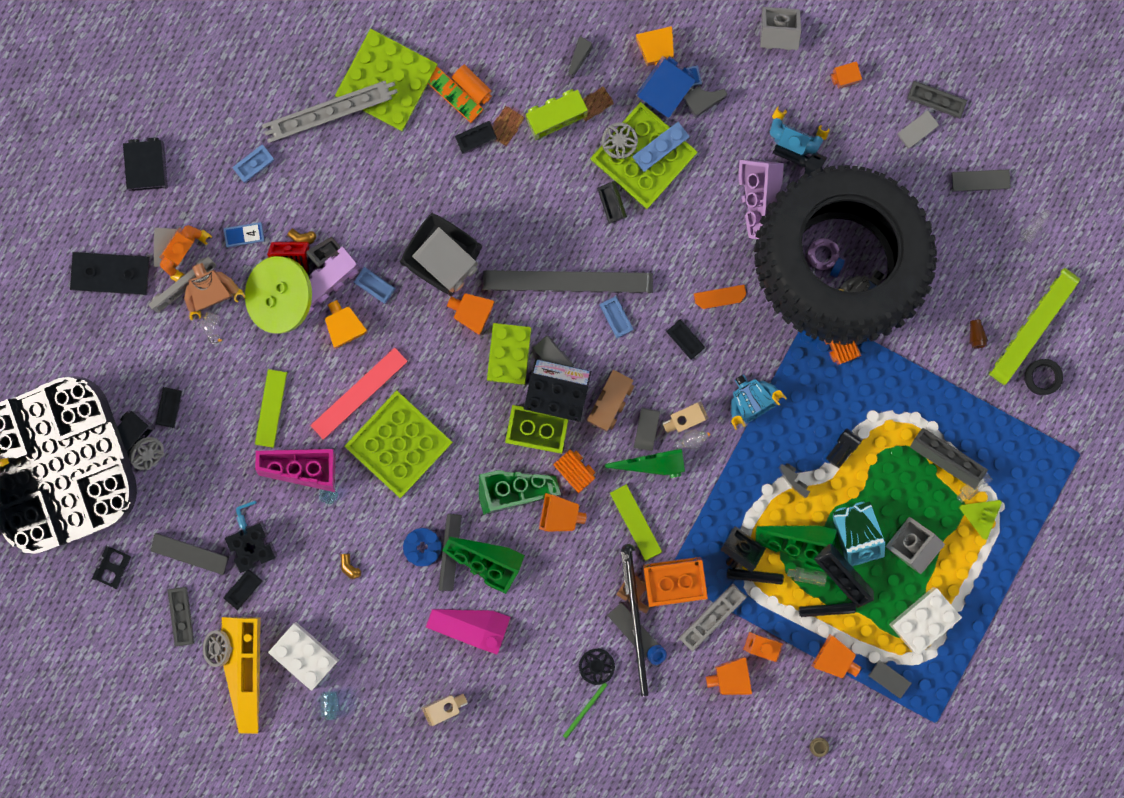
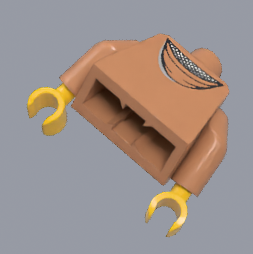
[184,263,245,320]

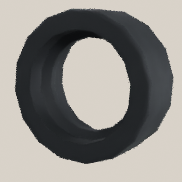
[1025,359,1063,395]

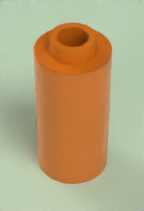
[452,64,492,105]

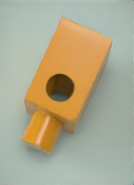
[636,26,674,66]
[325,300,368,349]

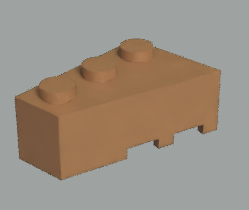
[587,370,635,432]

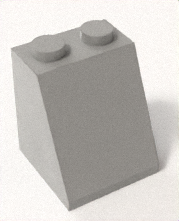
[412,227,478,293]

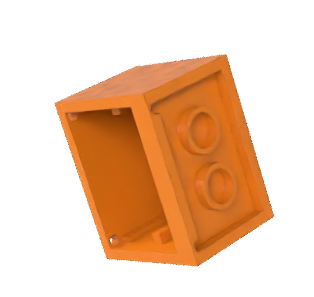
[643,557,708,607]

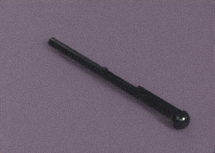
[621,544,649,696]

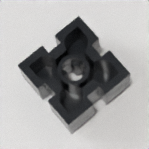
[224,521,278,573]

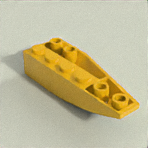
[221,617,261,734]

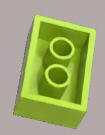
[526,89,588,140]
[487,323,532,385]
[505,405,568,454]

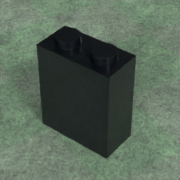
[123,137,168,191]

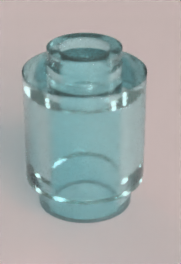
[320,691,340,720]

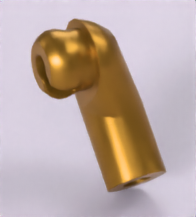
[287,228,317,245]
[340,554,361,579]

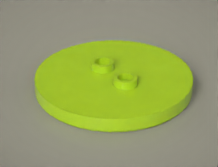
[245,256,312,334]

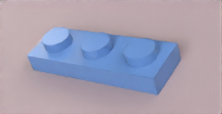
[632,122,690,172]

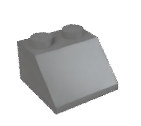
[760,7,801,50]
[885,517,945,574]

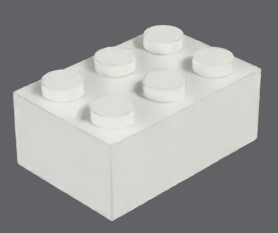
[889,587,962,656]
[268,622,339,691]

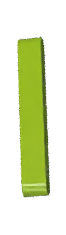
[988,267,1080,385]

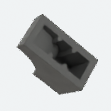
[682,86,728,118]

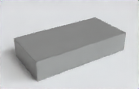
[897,110,939,149]

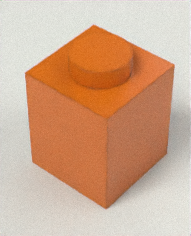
[831,61,862,89]

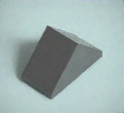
[306,236,341,269]

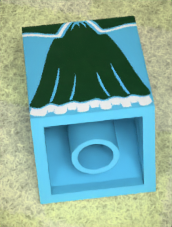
[833,502,885,567]

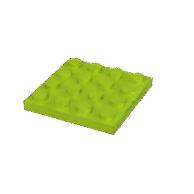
[335,28,438,132]
[590,102,698,210]
[344,390,453,499]

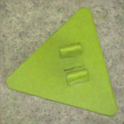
[959,500,1002,540]

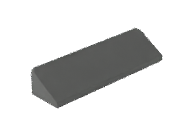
[910,428,988,489]
[438,514,462,591]
[151,533,229,575]

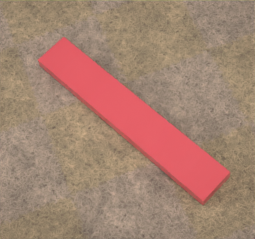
[310,348,408,440]

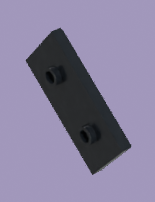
[70,252,150,295]

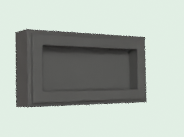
[868,660,911,699]

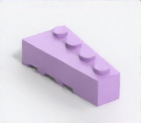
[308,247,360,315]

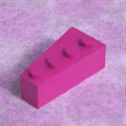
[255,449,335,492]

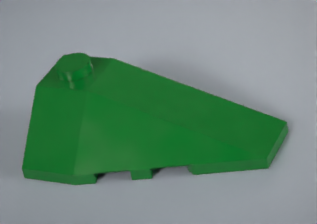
[605,449,685,478]
[479,470,561,515]
[755,526,837,572]
[442,537,525,594]

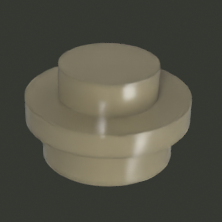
[810,737,829,757]

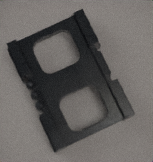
[92,546,131,589]

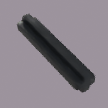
[726,568,784,585]
[799,603,856,617]

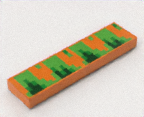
[428,58,484,123]

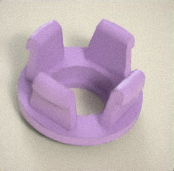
[807,238,840,270]

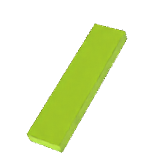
[255,369,287,448]
[610,484,662,561]

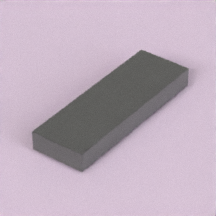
[907,81,967,119]
[951,169,1011,192]
[167,587,195,647]
[607,602,659,659]

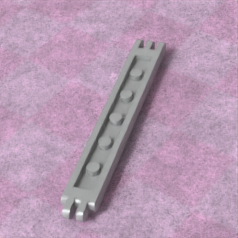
[262,81,398,143]

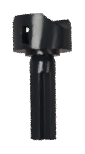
[772,144,827,176]

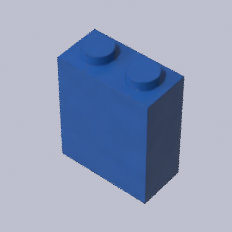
[636,56,696,118]

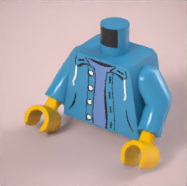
[770,107,830,155]
[731,375,787,430]

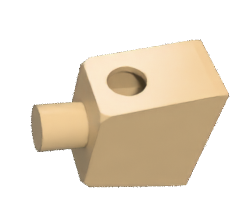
[663,402,709,433]
[421,694,468,726]

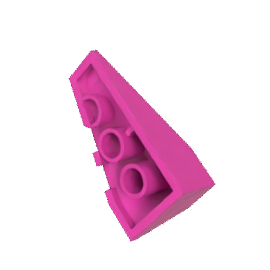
[426,609,511,655]

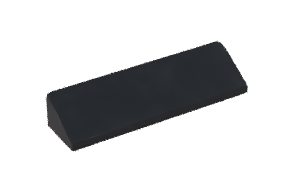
[814,543,874,608]

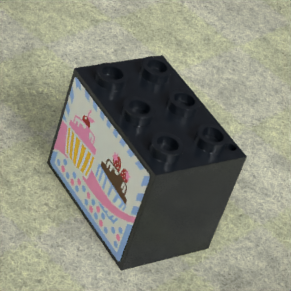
[524,359,592,422]

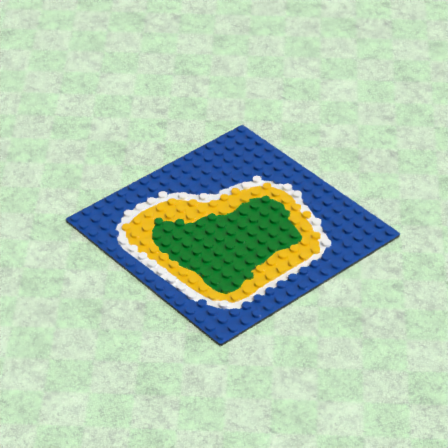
[675,330,1080,723]

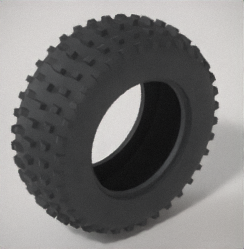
[754,165,937,345]

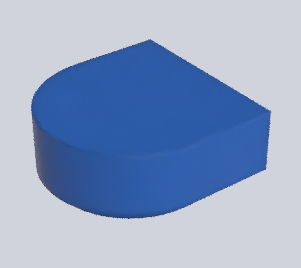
[830,257,845,278]

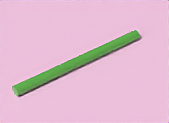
[563,683,608,739]

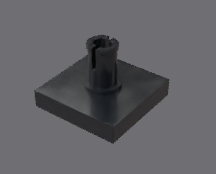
[720,526,766,572]

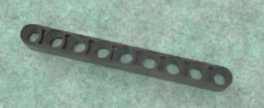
[483,270,653,293]

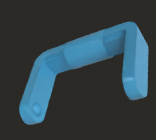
[236,501,257,533]

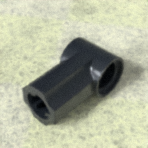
[825,428,863,468]

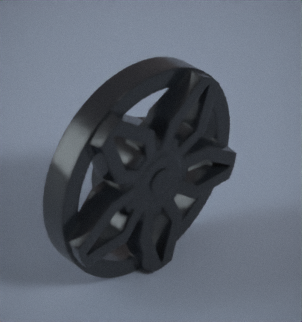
[579,648,615,685]

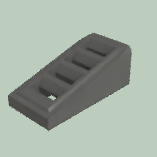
[568,36,593,78]

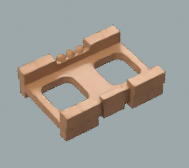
[616,575,650,614]

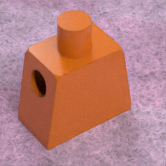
[446,293,495,335]
[539,493,587,532]
[743,632,784,662]
[811,634,861,678]
[706,656,752,695]

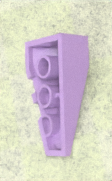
[738,160,784,239]

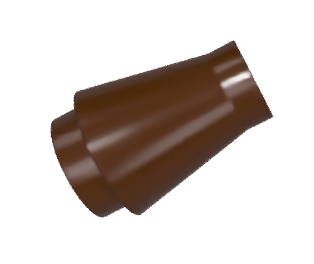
[969,319,988,349]

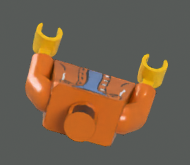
[159,225,212,282]

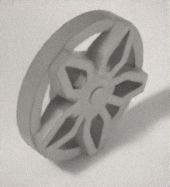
[602,123,638,159]
[129,437,164,470]
[203,630,232,667]

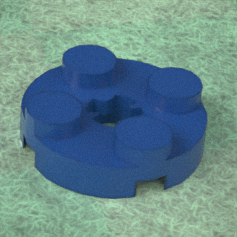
[403,528,442,567]

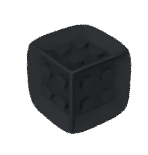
[400,212,482,296]

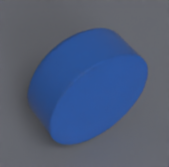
[647,645,667,665]

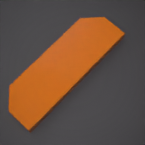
[694,285,746,309]

